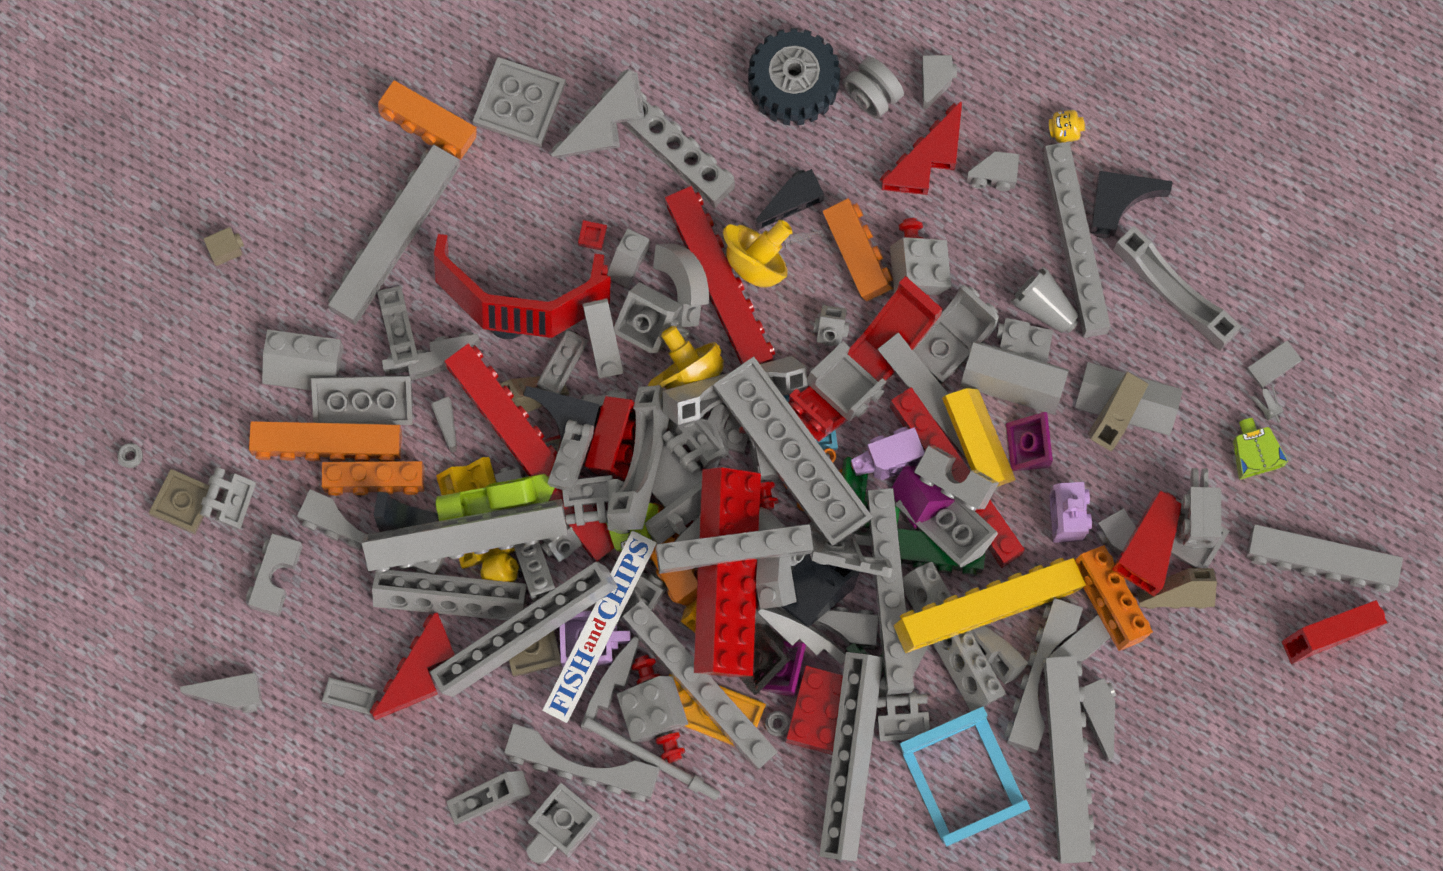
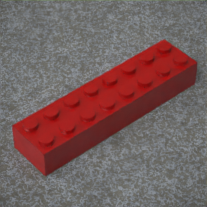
[694,467,761,677]

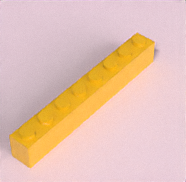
[893,558,1086,654]

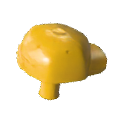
[723,220,793,288]
[648,326,724,390]

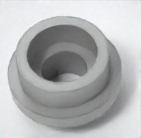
[118,443,143,468]
[765,711,790,736]

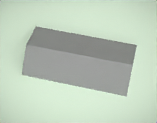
[960,341,1069,415]
[1075,362,1183,436]
[311,375,413,425]
[895,496,998,567]

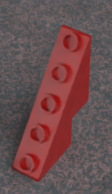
[879,102,962,195]
[370,612,455,720]

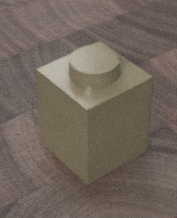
[203,227,244,266]

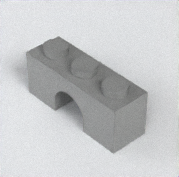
[915,446,999,511]
[246,534,303,617]

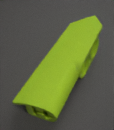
[436,474,555,521]

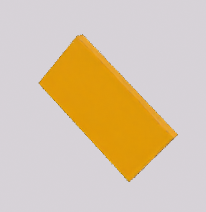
[669,674,766,747]

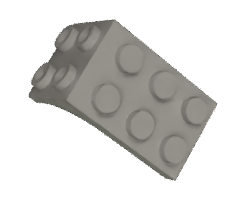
[913,285,999,384]

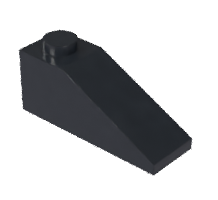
[755,169,824,230]

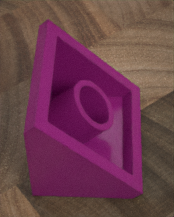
[1006,412,1053,471]
[891,465,955,529]
[760,640,806,698]

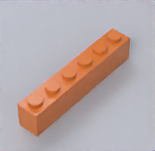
[249,421,402,462]

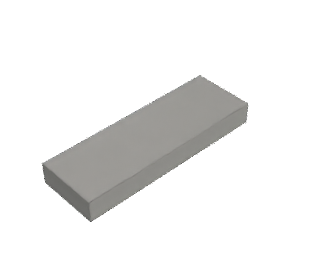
[535,329,588,394]

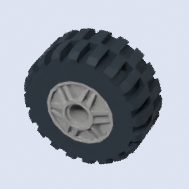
[748,28,840,126]

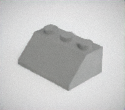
[262,330,344,391]

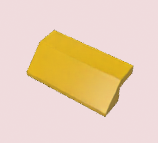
[942,388,1016,487]
[436,457,515,569]

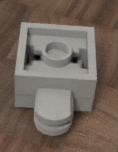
[1179,468,1221,548]
[527,783,601,864]

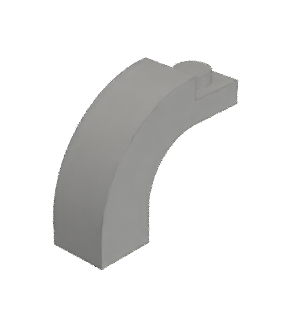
[653,243,709,327]

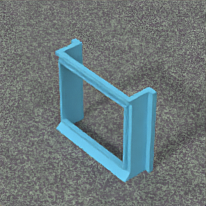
[900,707,1031,847]

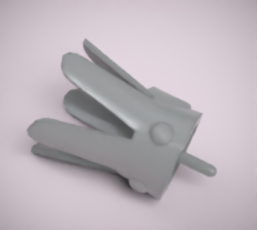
[1251,385,1284,423]

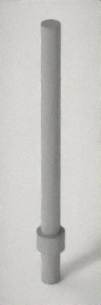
[583,717,720,800]

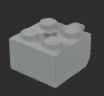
[614,282,690,353]

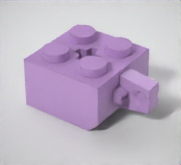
[851,427,925,480]
[1049,482,1092,543]
[560,611,631,668]

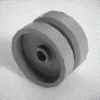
[843,56,904,119]

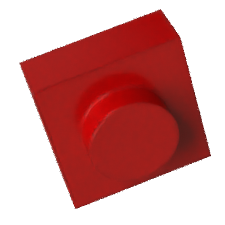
[578,220,607,251]

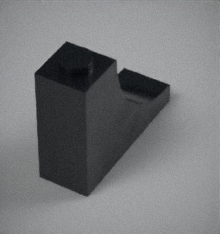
[1090,171,1172,239]
[523,386,599,463]
[373,492,439,532]

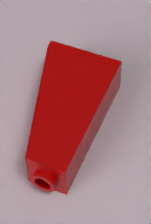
[1111,490,1182,596]
[1281,600,1387,664]

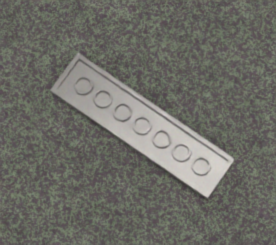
[713,357,873,546]

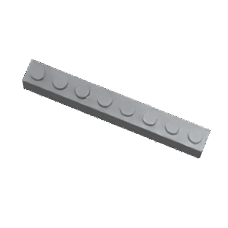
[1043,142,1111,338]
[328,145,460,326]
[866,488,914,695]
[362,499,568,572]
[430,562,618,697]
[622,600,778,771]
[819,652,883,861]
[1043,656,1096,864]

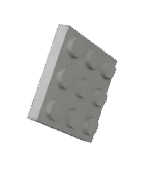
[472,57,566,147]

